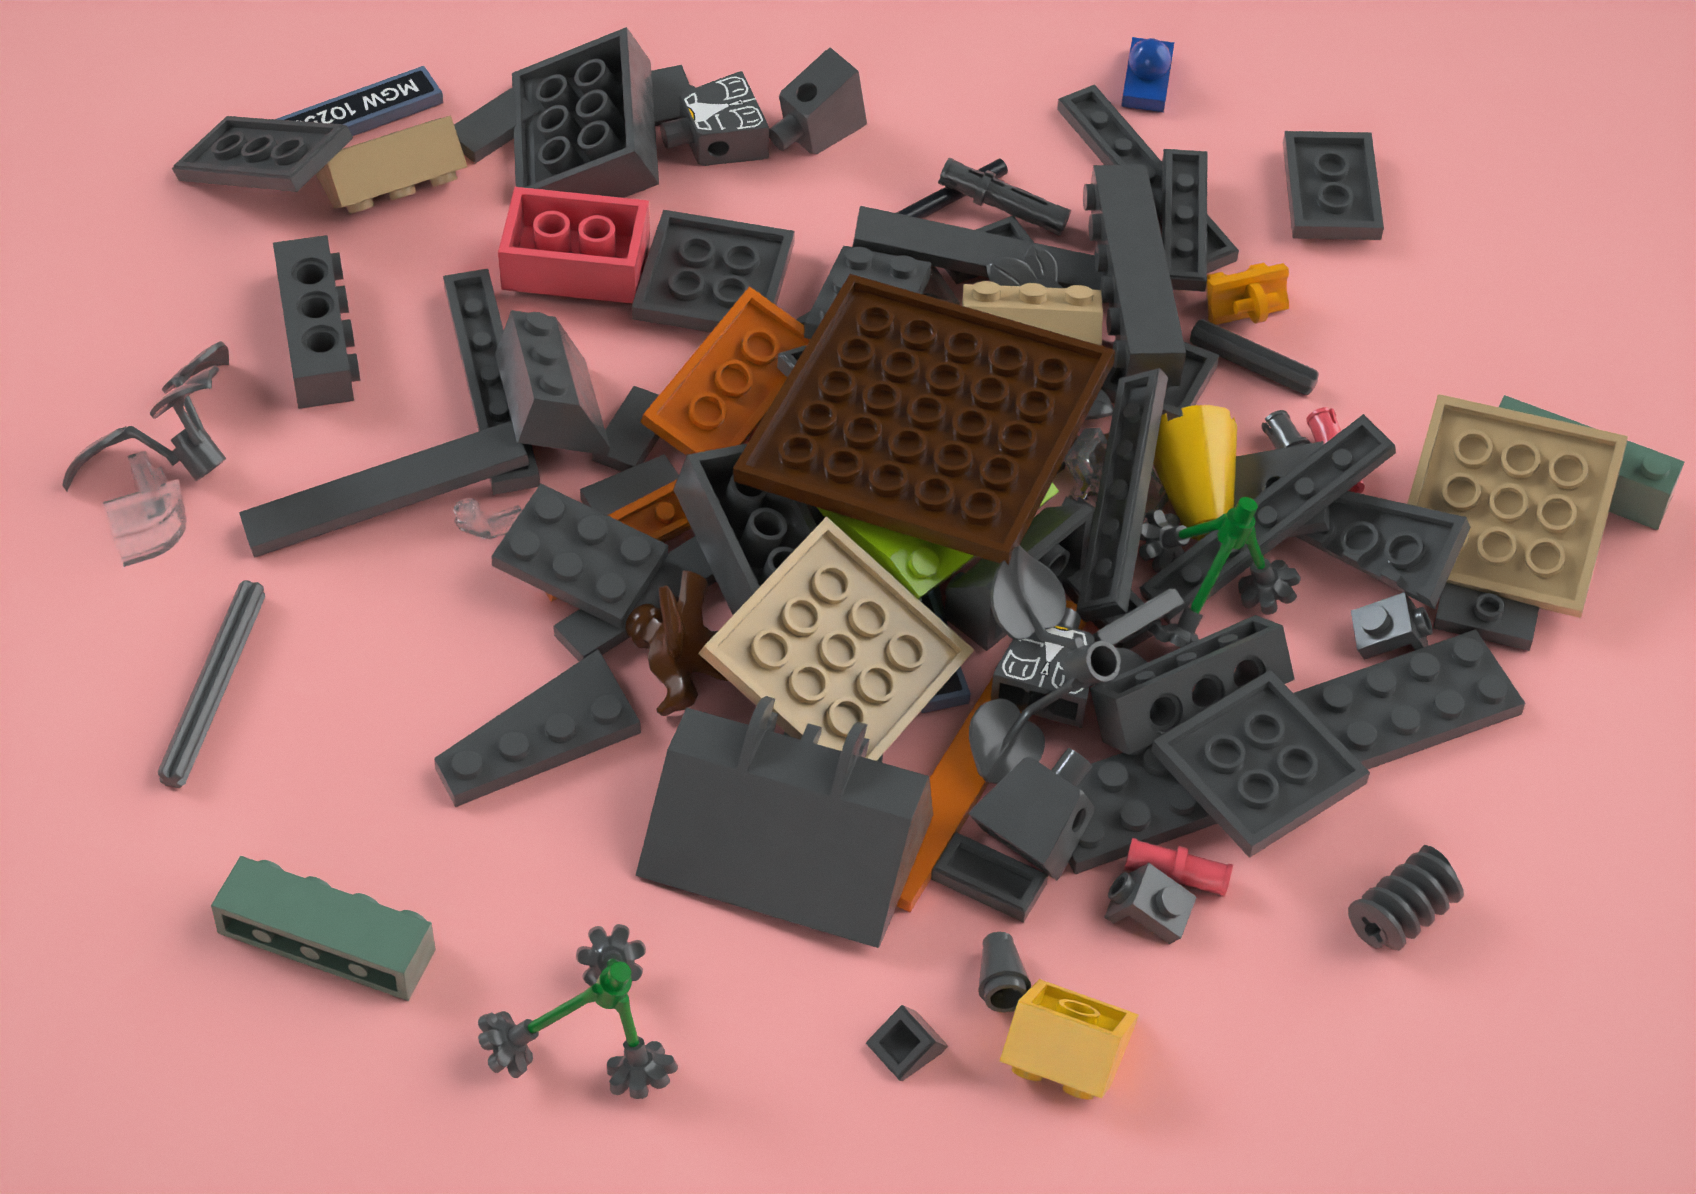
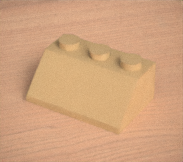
[316,115,468,214]
[962,281,1103,346]

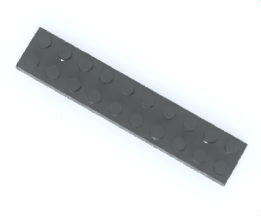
[1068,629,1525,875]

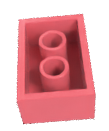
[498,187,650,304]

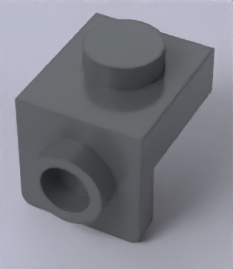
[1351,592,1433,660]
[1104,863,1197,944]

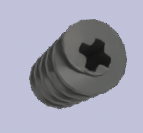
[1348,845,1464,951]

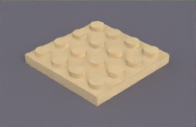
[1407,394,1628,618]
[698,516,974,761]

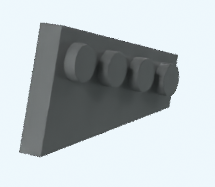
[1295,491,1471,609]
[434,649,641,807]

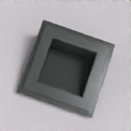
[866,1005,948,1081]

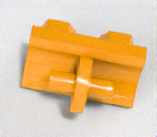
[1206,262,1289,325]

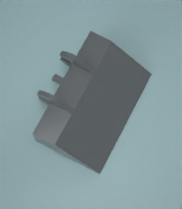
[635,696,933,948]

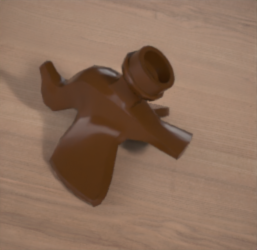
[625,571,728,716]

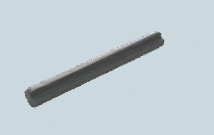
[157,580,266,788]

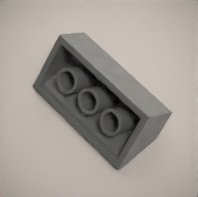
[673,443,817,615]

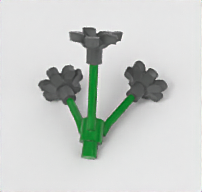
[1139,497,1301,648]
[478,924,678,1099]

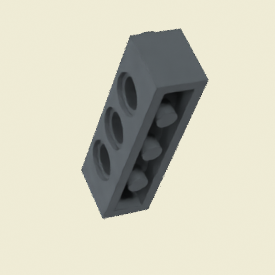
[273,235,361,409]
[1090,615,1295,755]

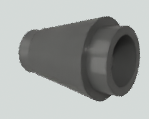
[978,932,1031,1013]

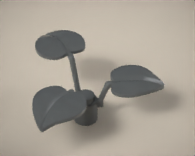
[62,341,229,492]
[969,546,1154,784]

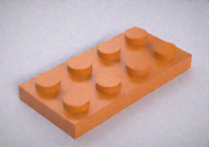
[640,286,810,456]

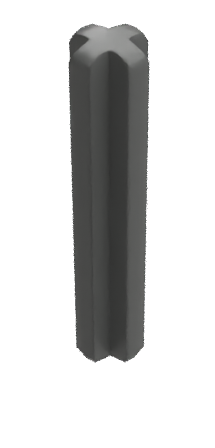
[1190,319,1319,395]

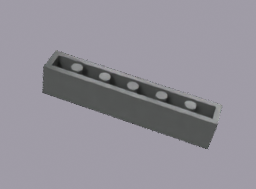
[1083,165,1186,386]

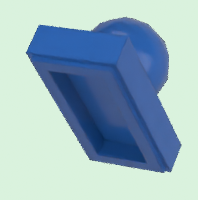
[1121,37,1175,112]

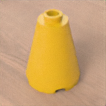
[1153,405,1237,542]

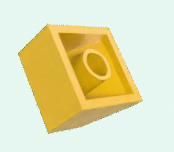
[999,979,1139,1100]

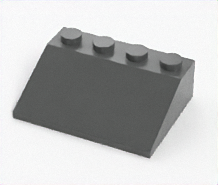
[512,27,659,198]

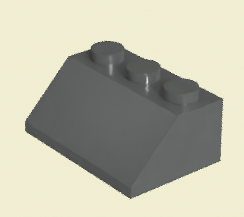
[495,310,610,455]
[945,504,1093,651]

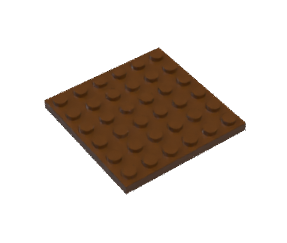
[733,274,1115,566]

